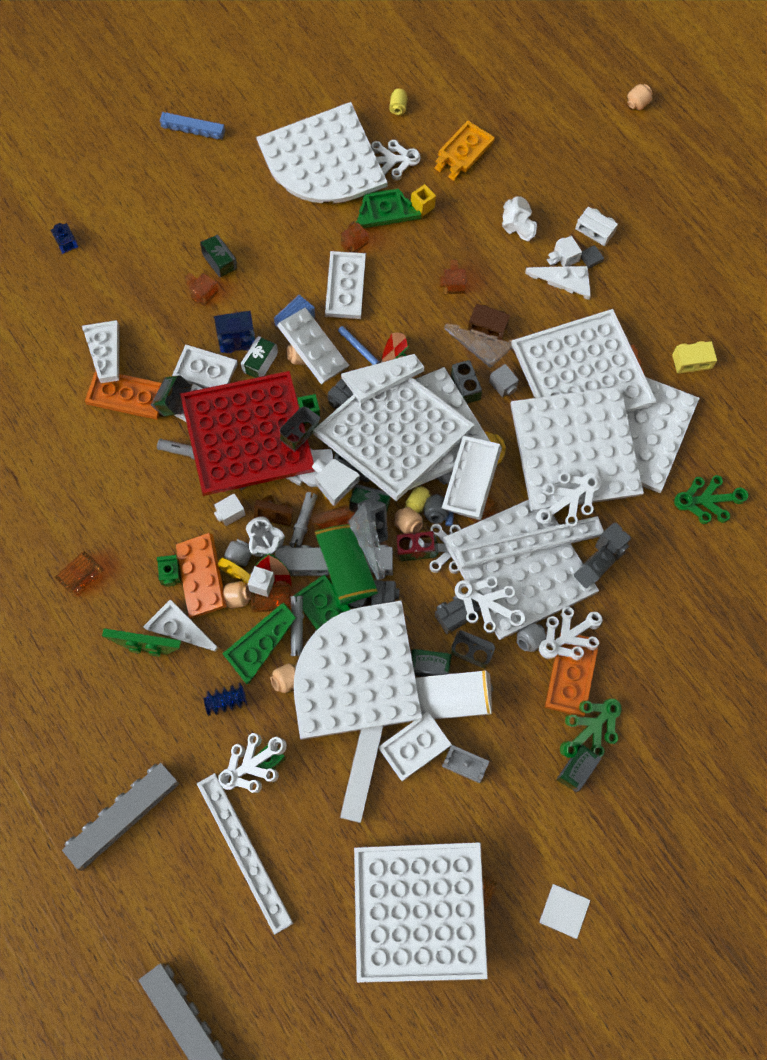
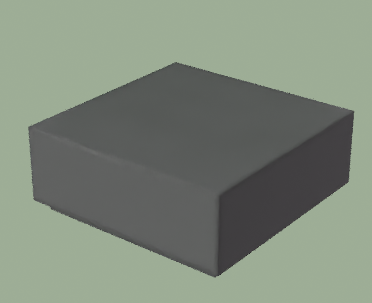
[580,245,604,269]

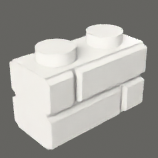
[575,207,618,246]

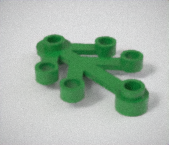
[674,475,748,524]
[560,699,622,758]

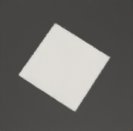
[539,884,590,939]

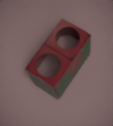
[397,531,438,562]

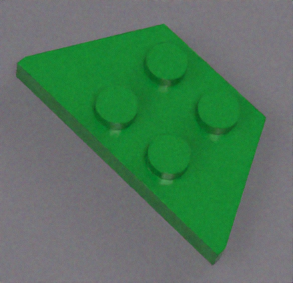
[355,189,421,230]
[102,628,181,657]

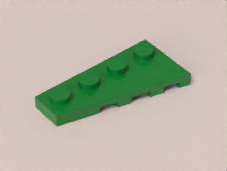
[222,602,297,685]

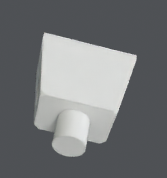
[312,459,360,506]

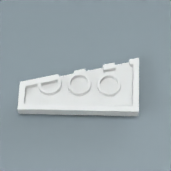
[82,320,119,383]
[341,354,424,404]

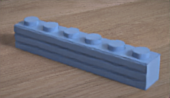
[160,112,225,139]

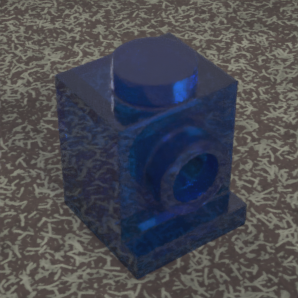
[51,223,78,254]

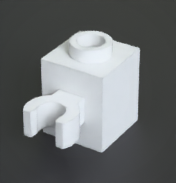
[547,236,582,267]

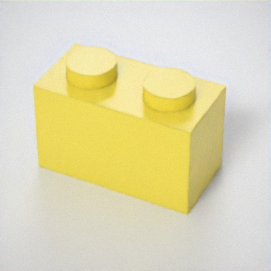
[672,341,717,374]

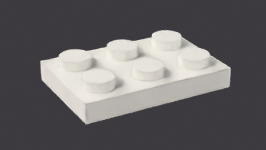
[172,344,238,388]
[378,711,452,781]

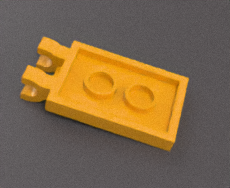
[435,120,495,181]

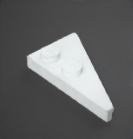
[525,266,591,299]
[143,600,218,651]

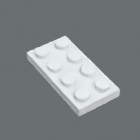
[325,251,366,319]
[277,308,349,384]

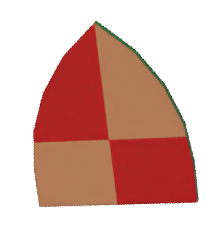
[382,332,409,362]
[256,553,292,586]

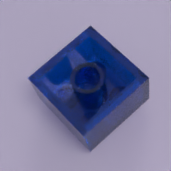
[214,310,255,353]

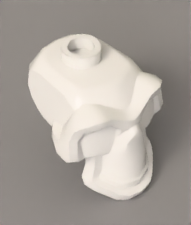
[502,196,537,242]
[246,516,285,557]

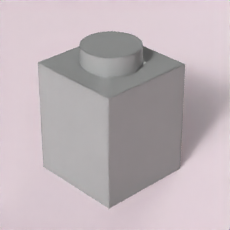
[489,364,519,398]

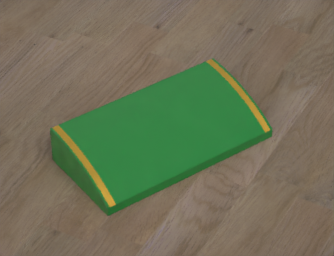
[315,524,378,606]

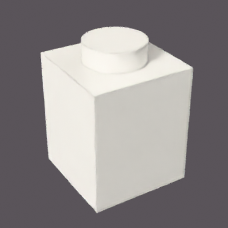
[214,494,245,526]
[248,566,275,597]

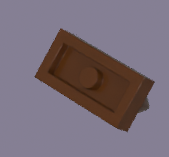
[254,495,294,527]

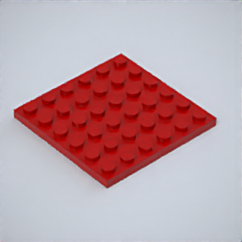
[180,371,315,496]

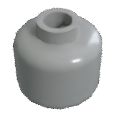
[224,539,252,567]
[517,623,546,652]

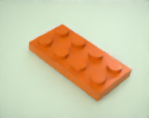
[85,370,162,420]
[176,533,227,619]
[544,631,600,717]

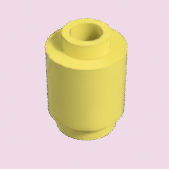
[389,89,408,115]
[405,486,430,513]

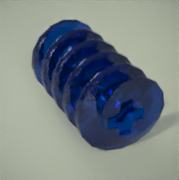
[203,683,248,717]

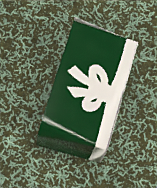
[241,336,278,378]

